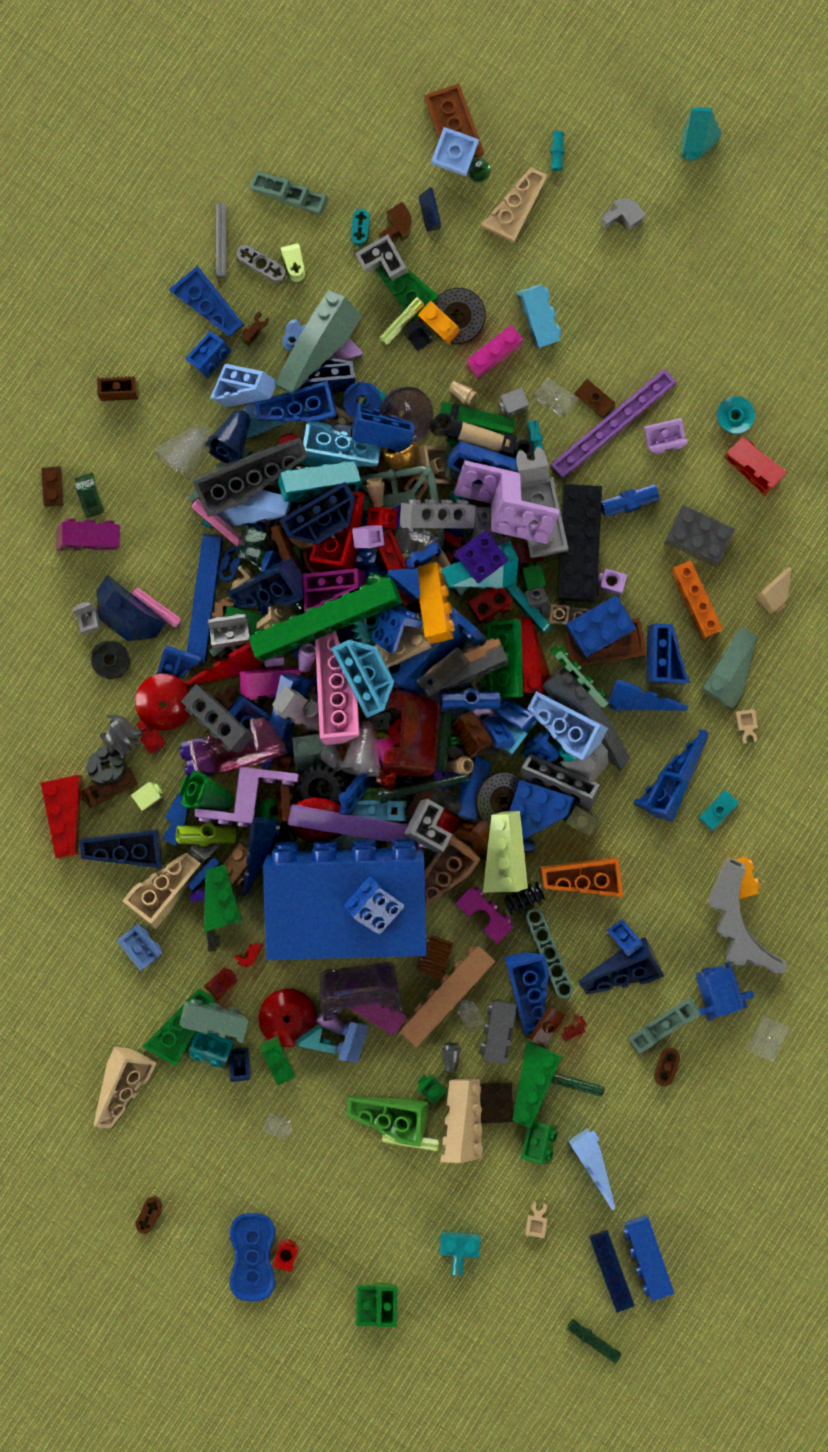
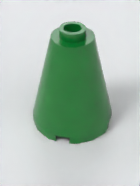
[179,770,234,811]

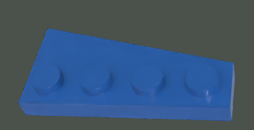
[169,266,244,337]

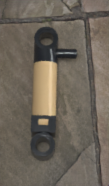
[430,404,533,459]

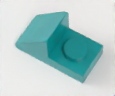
[294,1025,338,1054]

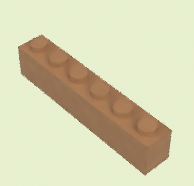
[399,945,495,1048]

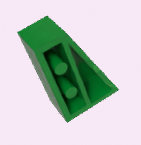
[204,864,242,932]

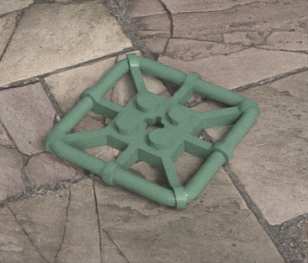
[358,466,445,554]

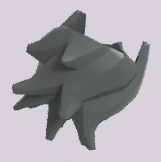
[99,715,142,758]

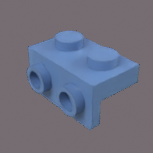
[117,923,162,971]
[336,1020,369,1063]

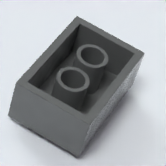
[664,505,735,567]

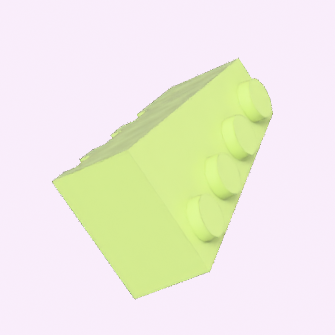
[483,811,528,892]

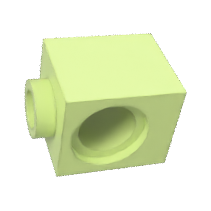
[131,782,163,811]

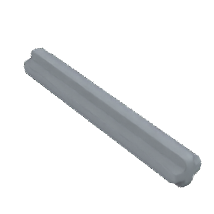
[216,203,226,278]

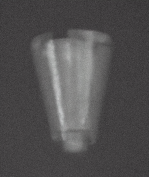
[341,721,380,777]

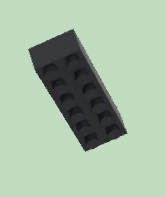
[557,484,602,603]

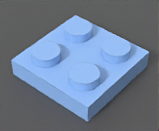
[431,127,479,176]

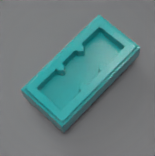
[698,790,739,831]

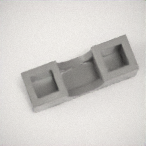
[272,686,320,732]

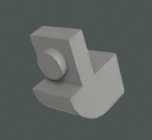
[601,198,646,232]

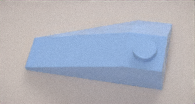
[218,490,292,527]
[528,691,608,761]
[568,1128,615,1210]

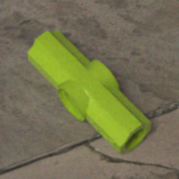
[175,823,236,847]

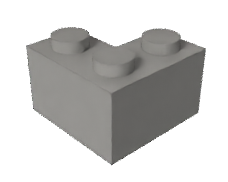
[355,234,409,281]
[404,799,452,853]

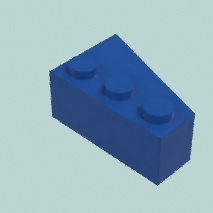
[448,441,517,485]
[646,623,690,685]

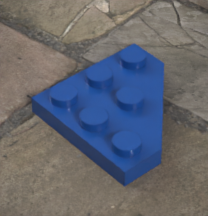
[510,780,574,840]

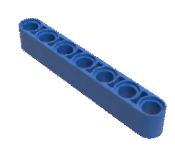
[187,534,223,665]

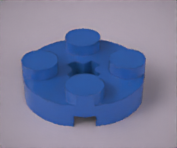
[343,382,382,418]
[405,542,443,569]

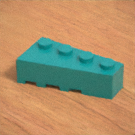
[278,461,361,502]

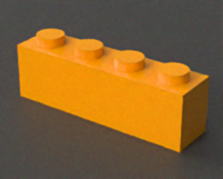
[415,562,455,645]

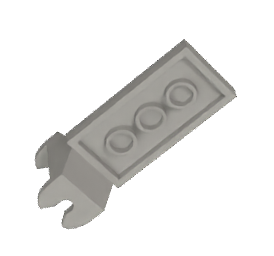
[516,447,568,558]

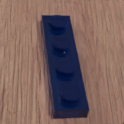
[589,1230,635,1313]

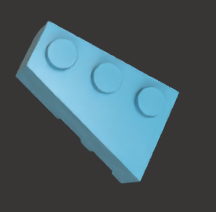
[516,285,562,348]

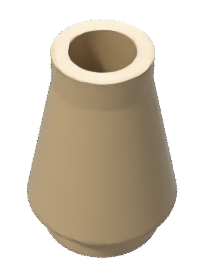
[448,381,478,406]
[366,478,384,507]
[446,756,474,775]

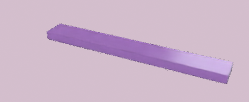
[550,369,677,480]
[288,805,427,848]

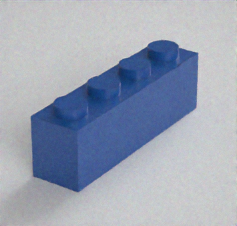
[623,1215,675,1301]

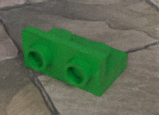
[521,1121,558,1164]

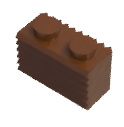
[97,376,139,401]
[451,710,494,758]
[416,935,453,980]

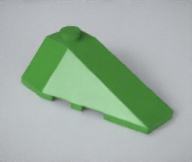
[347,1096,429,1147]

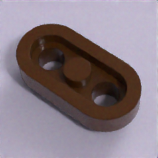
[654,1047,680,1086]

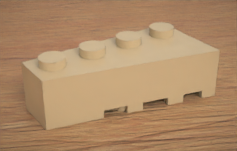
[441,1078,483,1163]

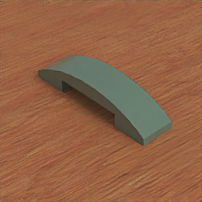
[628,997,701,1054]

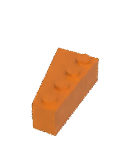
[539,856,623,897]

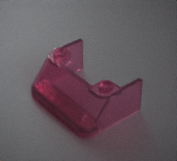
[188,718,287,774]

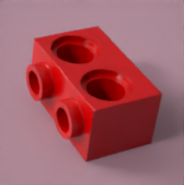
[468,587,513,624]

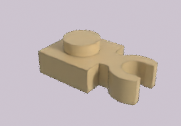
[735,709,758,744]
[525,1201,548,1238]

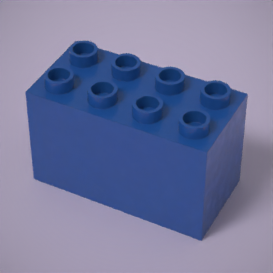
[263,839,426,960]

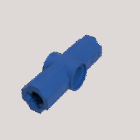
[601,484,660,518]
[440,688,500,712]

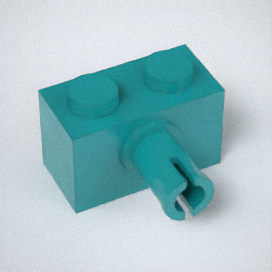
[439,1231,481,1276]

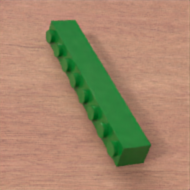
[249,577,402,662]

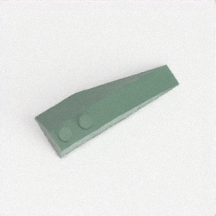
[275,290,362,394]

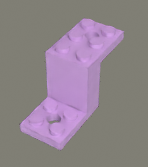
[454,460,559,544]
[194,767,300,828]

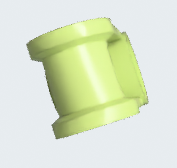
[280,243,305,282]

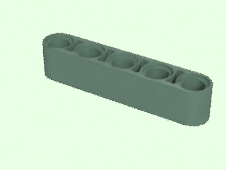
[525,908,573,999]

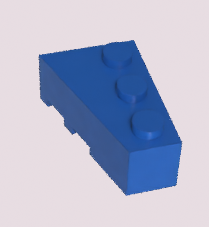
[352,402,414,452]

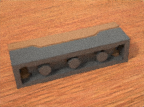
[427,638,510,695]

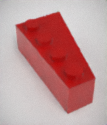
[41,775,82,859]

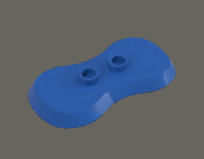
[229,1213,275,1302]

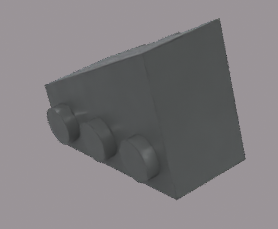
[480,1000,517,1065]

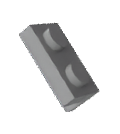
[208,614,250,649]

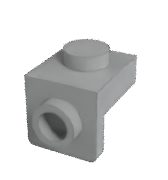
[72,602,101,635]

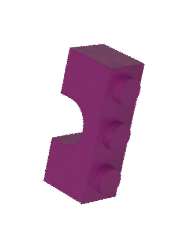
[455,887,513,944]

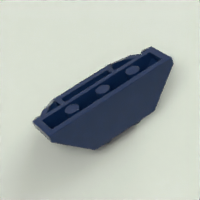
[279,482,355,545]
[97,575,167,641]

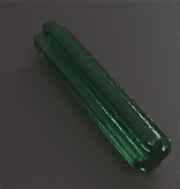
[552,1073,605,1097]

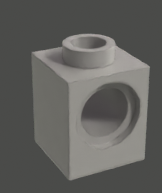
[498,388,529,417]

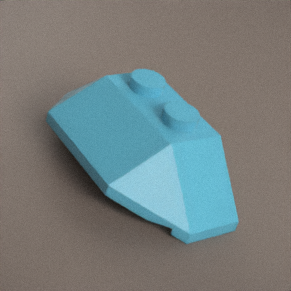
[331,640,394,718]

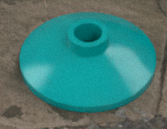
[717,396,755,434]

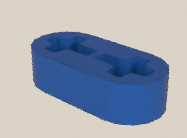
[218,547,243,583]

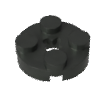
[91,641,130,679]
[86,747,126,786]

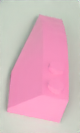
[315,631,359,745]

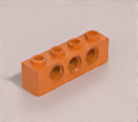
[671,560,723,640]

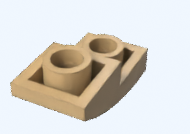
[549,604,590,626]

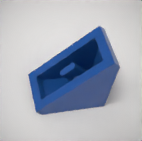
[385,569,420,602]

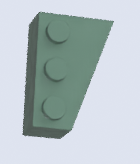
[179,999,248,1043]

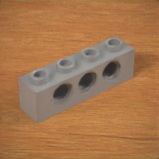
[400,499,476,528]

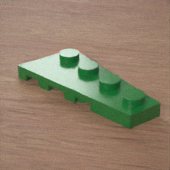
[375,265,439,322]
[550,645,608,708]
[142,989,215,1066]
[512,1040,563,1129]

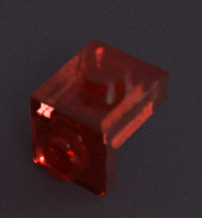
[204,967,238,1000]

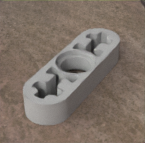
[236,245,286,283]

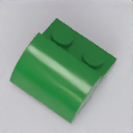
[355,1283,398,1328]

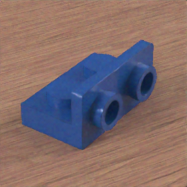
[185,331,231,378]
[521,731,560,762]

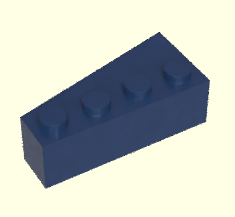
[79,829,164,869]

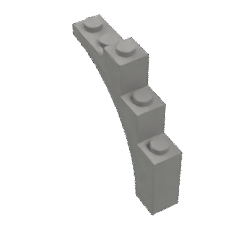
[708,857,787,974]

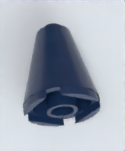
[205,410,251,464]

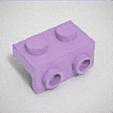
[644,418,688,454]

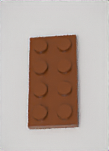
[424,84,484,158]
[564,618,647,668]

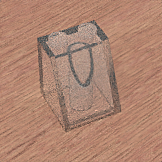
[154,425,212,480]

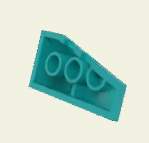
[681,107,721,161]

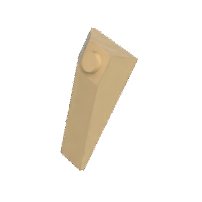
[122,852,202,929]
[93,1047,157,1128]

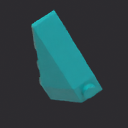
[440,541,519,589]

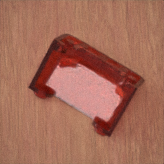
[383,690,439,776]

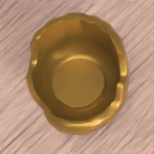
[383,442,419,470]

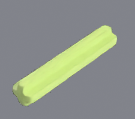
[380,298,424,345]
[382,1134,439,1151]

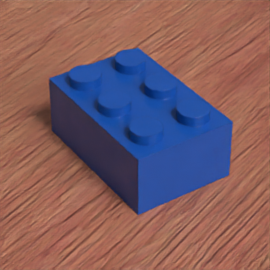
[565,595,636,660]

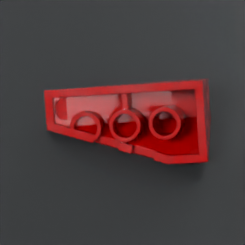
[309,491,364,571]
[512,618,551,695]
[185,642,265,687]

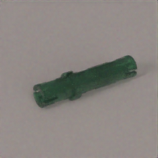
[434,712,454,771]
[566,1319,622,1364]

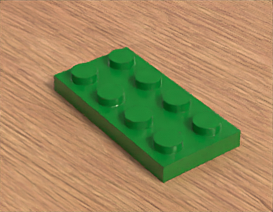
[486,619,523,699]

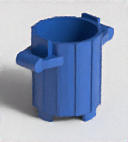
[695,962,754,1021]

